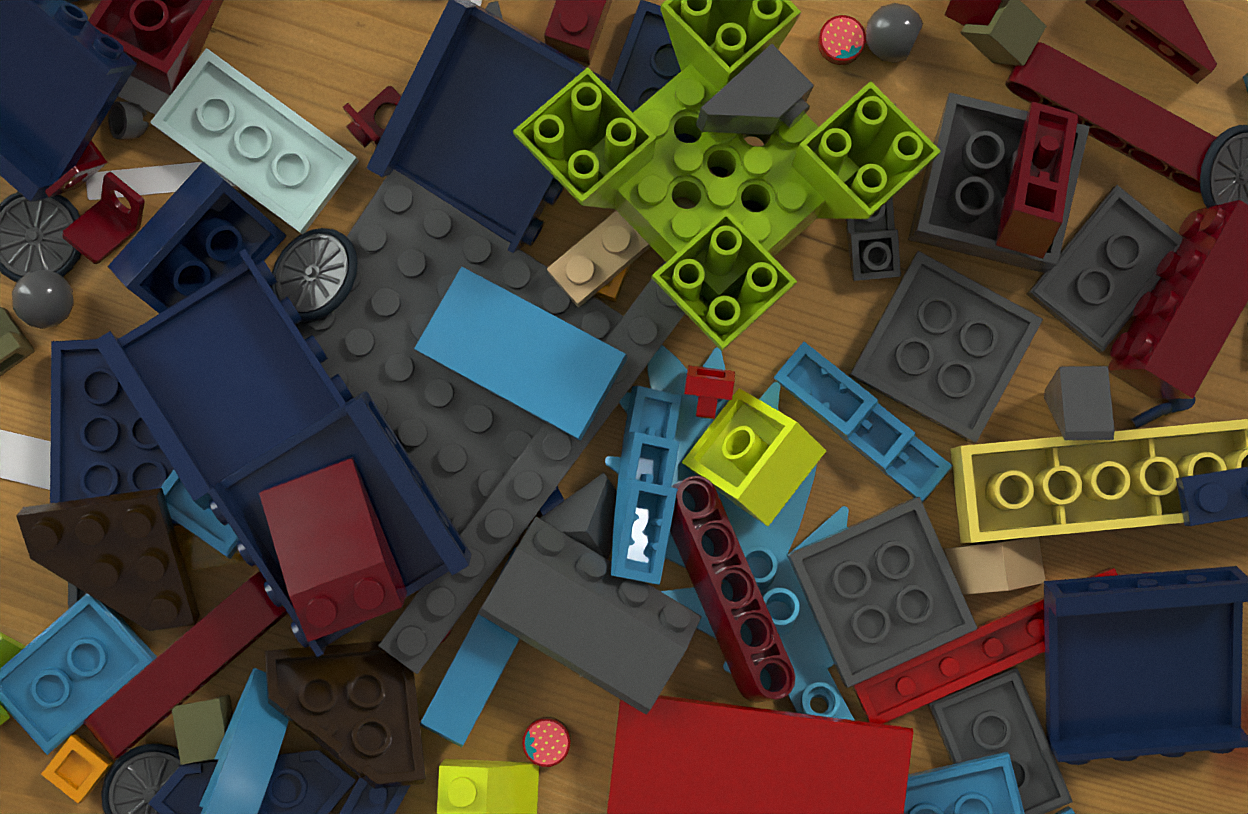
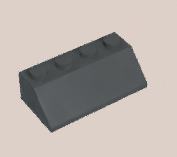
[478,517,702,715]

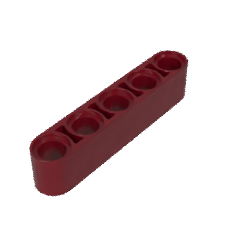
[1005,42,1217,193]
[670,475,795,703]
[83,571,288,760]

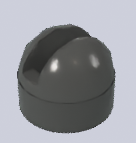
[108,102,149,140]

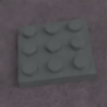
[849,251,1043,444]
[786,497,978,688]

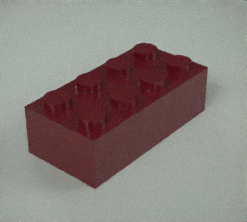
[1108,200,1248,399]

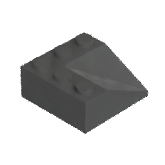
[908,93,1090,273]

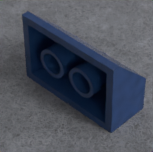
[108,162,287,314]

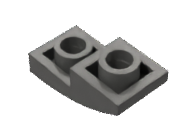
[845,197,901,281]

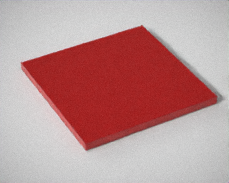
[607,695,914,814]

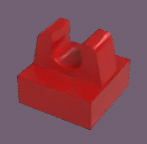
[684,365,735,419]

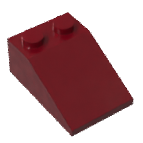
[88,0,224,95]
[259,457,407,642]

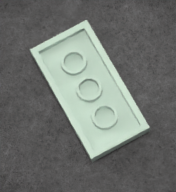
[150,48,359,235]

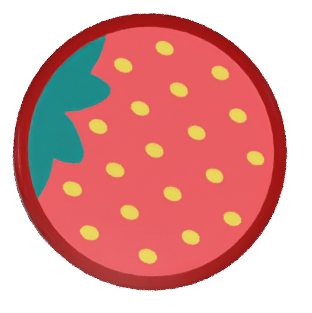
[818,15,866,65]
[522,717,571,767]

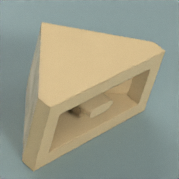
[944,536,1046,595]

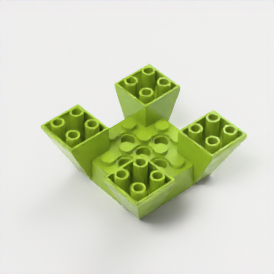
[513,0,941,351]

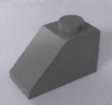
[696,44,814,135]

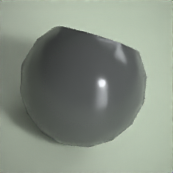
[866,3,923,63]
[12,270,74,329]

